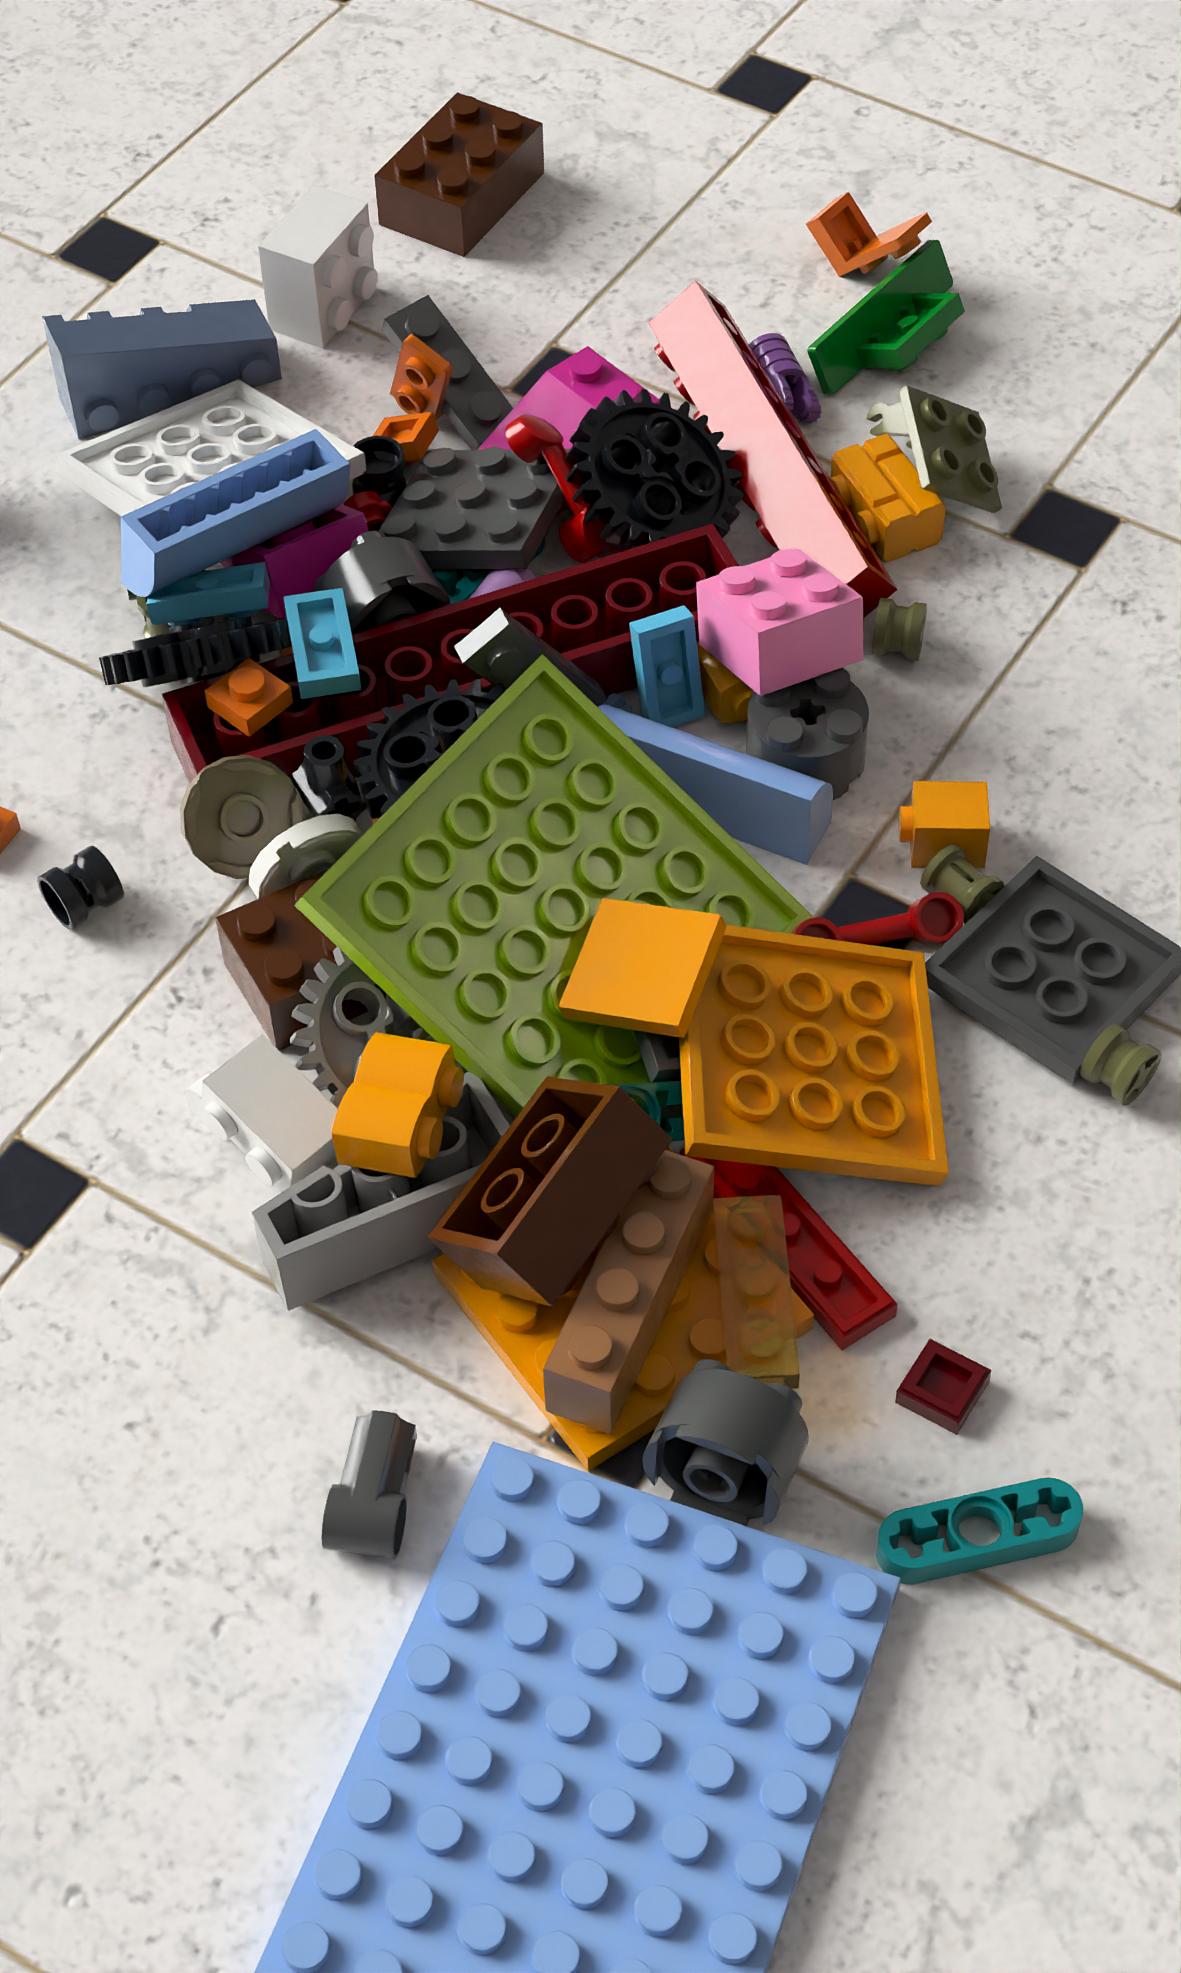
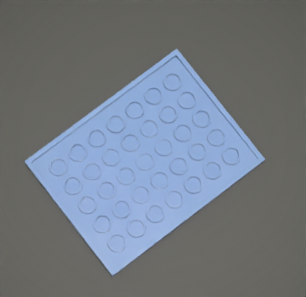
[254,1441,901,1973]

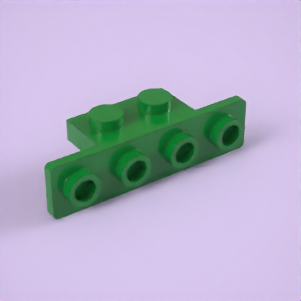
[807,240,965,394]

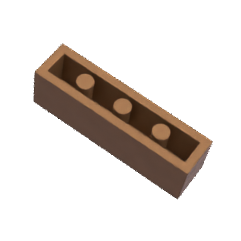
[543,1150,715,1434]

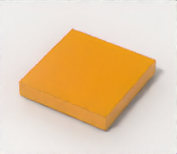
[558,898,727,1038]

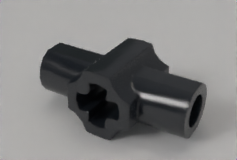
[292,735,367,822]

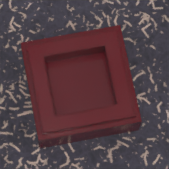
[895,1339,992,1435]

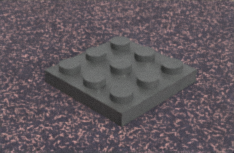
[378,447,570,569]
[925,856,1181,1085]

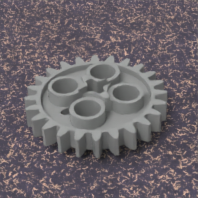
[290,947,468,1108]

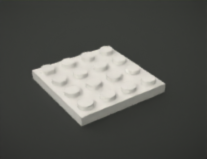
[55,379,366,516]

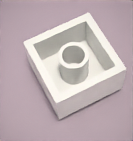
[258,185,378,348]

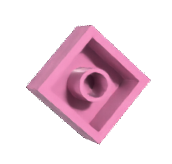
[696,548,864,696]

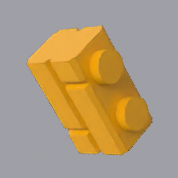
[830,433,946,562]

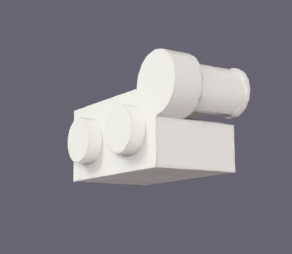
[184,1034,338,1191]

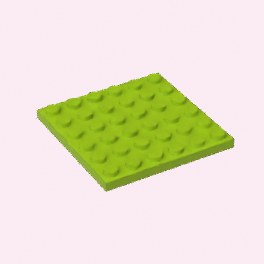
[294,654,813,1117]

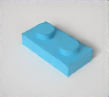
[146,562,270,627]
[283,588,361,699]
[629,605,705,727]

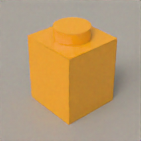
[898,781,990,868]

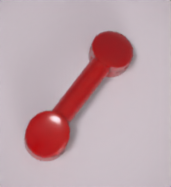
[505,414,606,563]
[792,892,964,945]

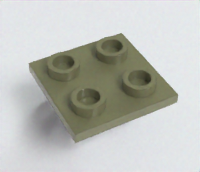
[867,385,1002,513]

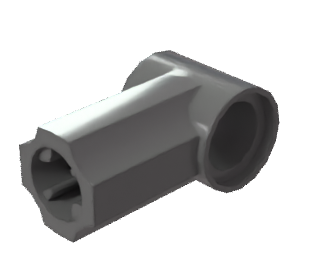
[321,1410,417,1559]

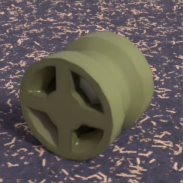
[872,597,927,661]
[1080,1023,1162,1105]

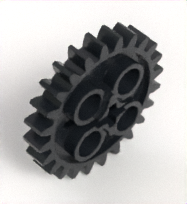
[565,389,744,552]
[99,616,292,687]
[354,679,505,819]

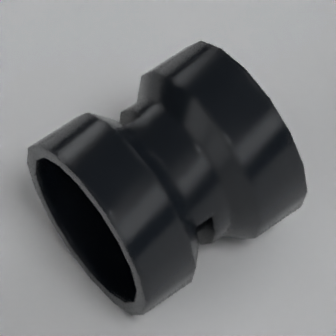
[352,436,407,508]
[37,846,124,929]

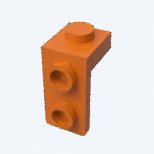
[806,192,932,277]
[390,334,453,422]

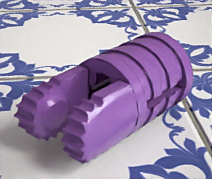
[749,333,822,423]

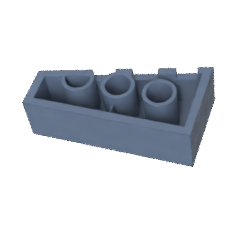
[42,299,282,439]

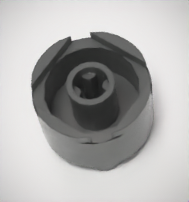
[313,531,451,635]
[746,667,869,800]
[643,1359,809,1526]

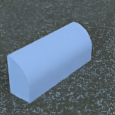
[121,429,350,597]
[598,704,833,865]

